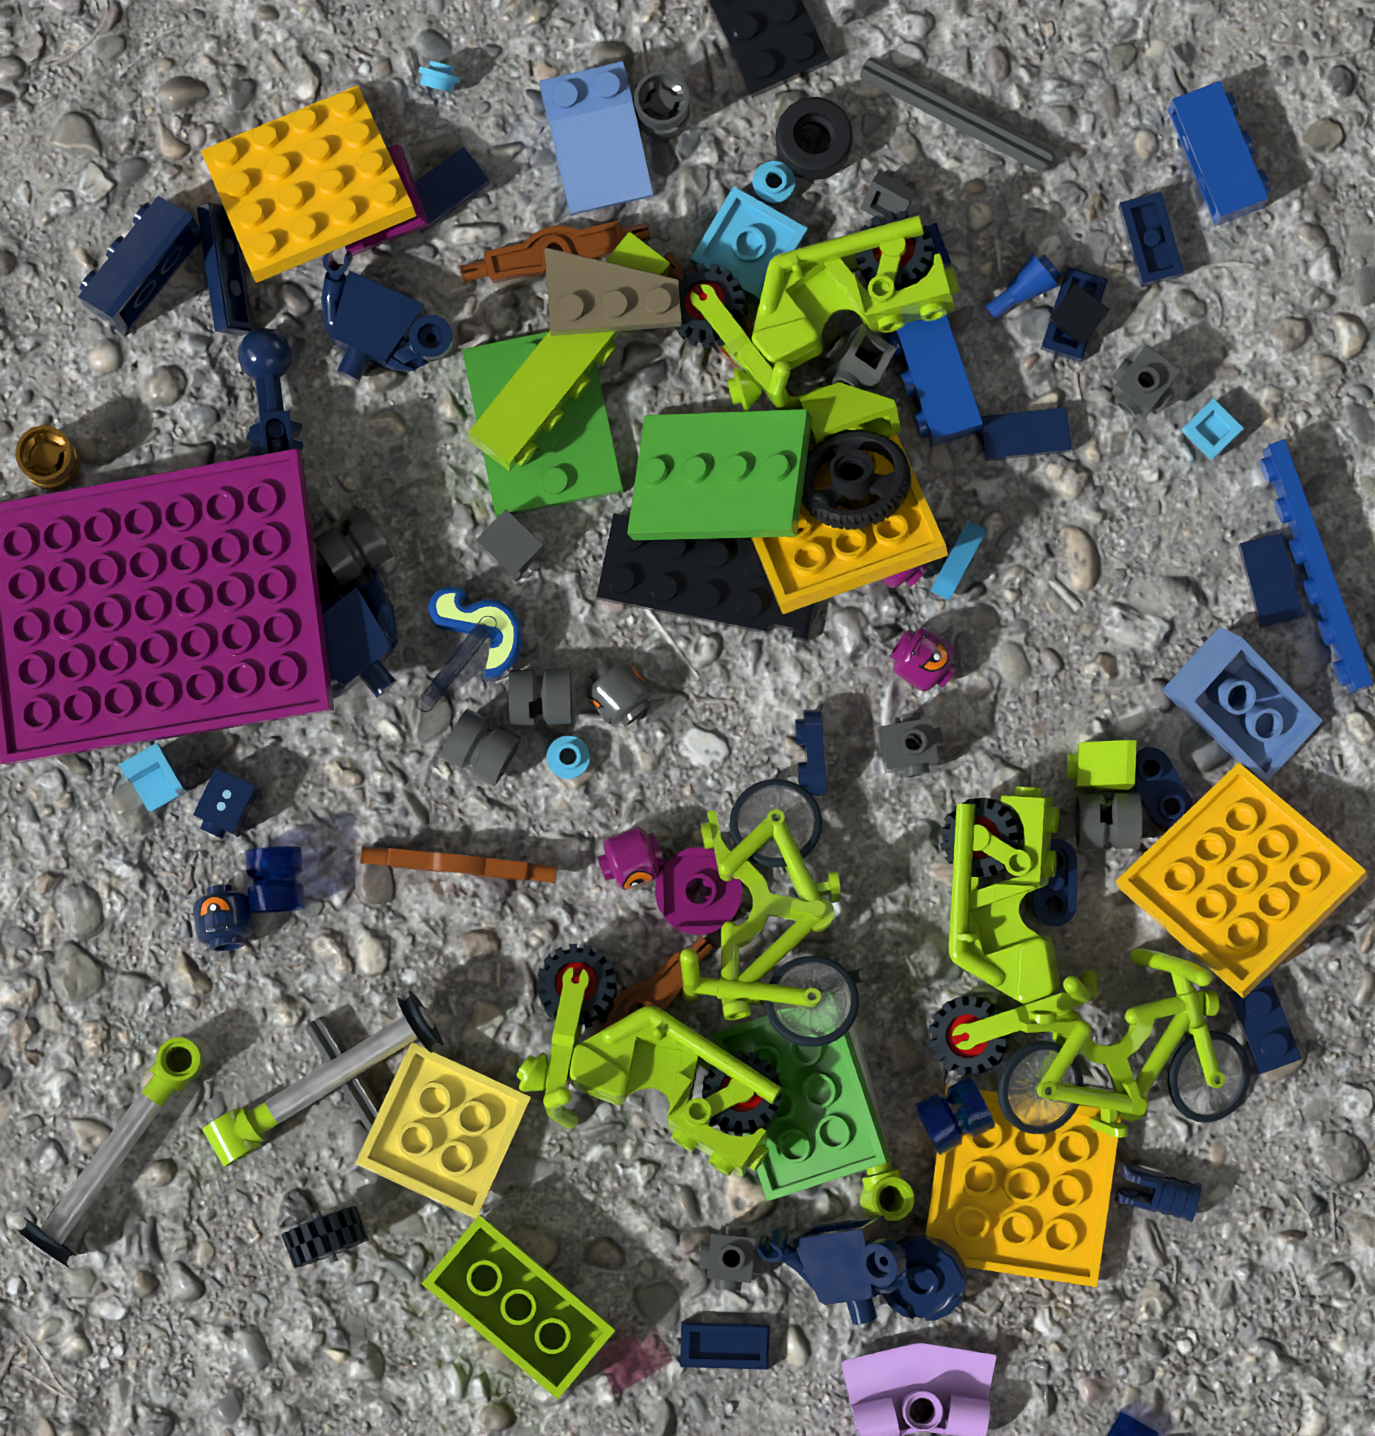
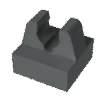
[860,170,916,220]

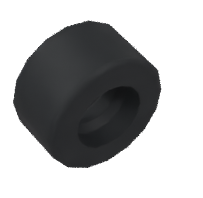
[775,97,853,181]

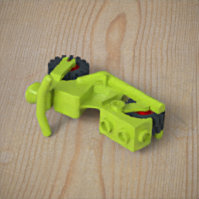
[675,211,960,410]
[928,786,1098,1076]
[517,944,782,1177]

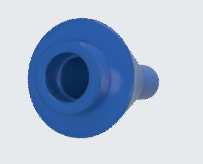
[985,253,1060,320]

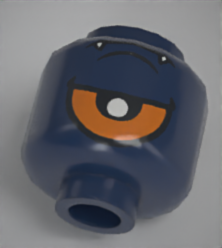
[193,884,253,952]

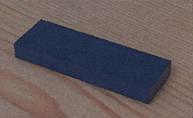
[197,203,253,336]

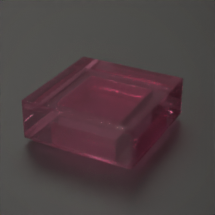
[595,1333,655,1394]

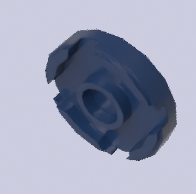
[881,1235,967,1321]

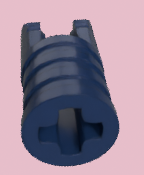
[1114,1164,1202,1222]

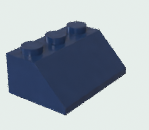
[78,196,201,337]

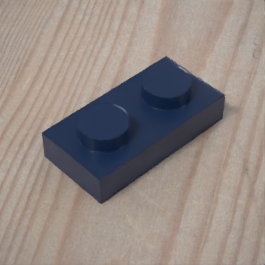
[1118,192,1184,287]
[1227,977,1302,1075]

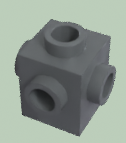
[821,324,896,391]
[1111,344,1181,419]
[877,712,945,778]
[699,1225,762,1291]

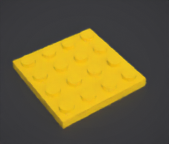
[200,85,416,283]
[752,434,948,614]
[1116,762,1368,999]
[924,1085,1121,1287]

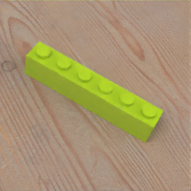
[468,231,670,472]

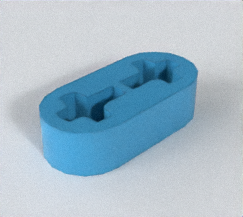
[930,520,987,601]

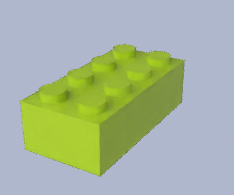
[421,1214,617,1400]

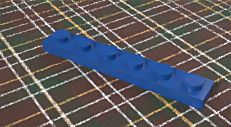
[1260,439,1373,694]

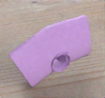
[841,1343,996,1436]

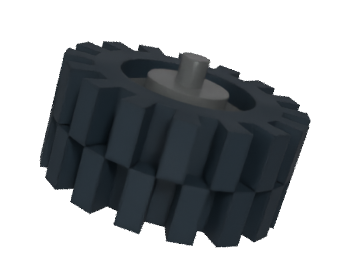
[282,1206,369,1268]

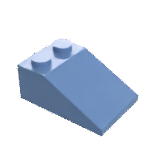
[539,61,653,216]
[1162,626,1323,785]

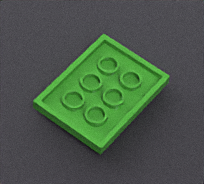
[462,332,623,518]
[627,409,812,540]
[712,992,892,1201]

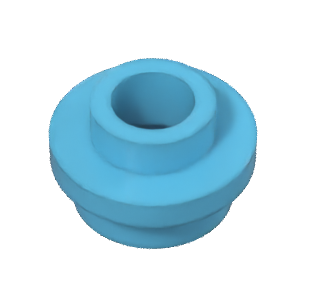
[418,60,461,93]
[752,161,795,204]
[547,735,590,779]

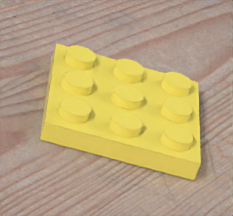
[355,1042,531,1219]

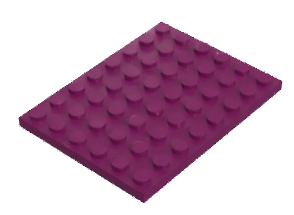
[0,449,334,765]

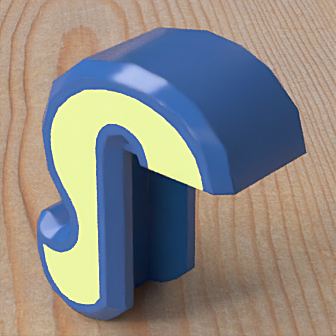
[428,586,523,682]

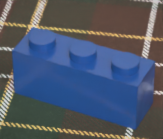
[1168,81,1271,227]
[886,315,983,447]

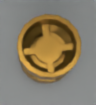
[15,425,81,491]

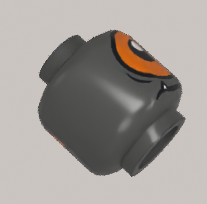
[587,661,652,727]

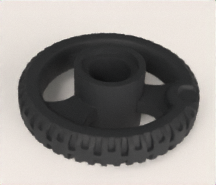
[801,430,911,530]

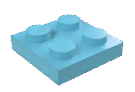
[690,186,808,302]

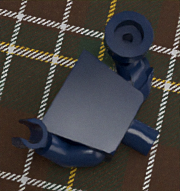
[321,251,453,382]
[322,569,397,699]
[757,1215,910,1325]

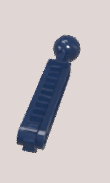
[238,328,312,527]

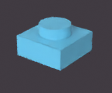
[1181,398,1244,461]

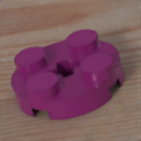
[655,847,743,936]

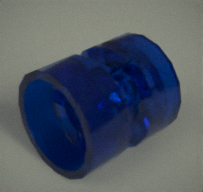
[245,846,305,913]
[914,1076,996,1155]

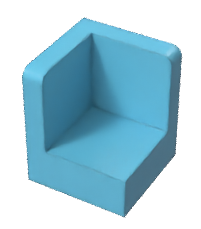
[118,742,188,812]

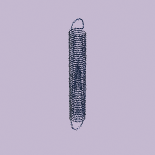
[416,616,497,712]

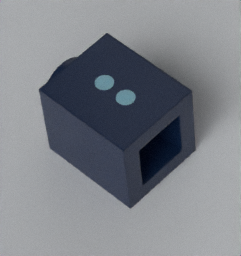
[193,768,260,839]

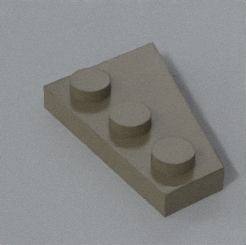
[544,247,681,336]

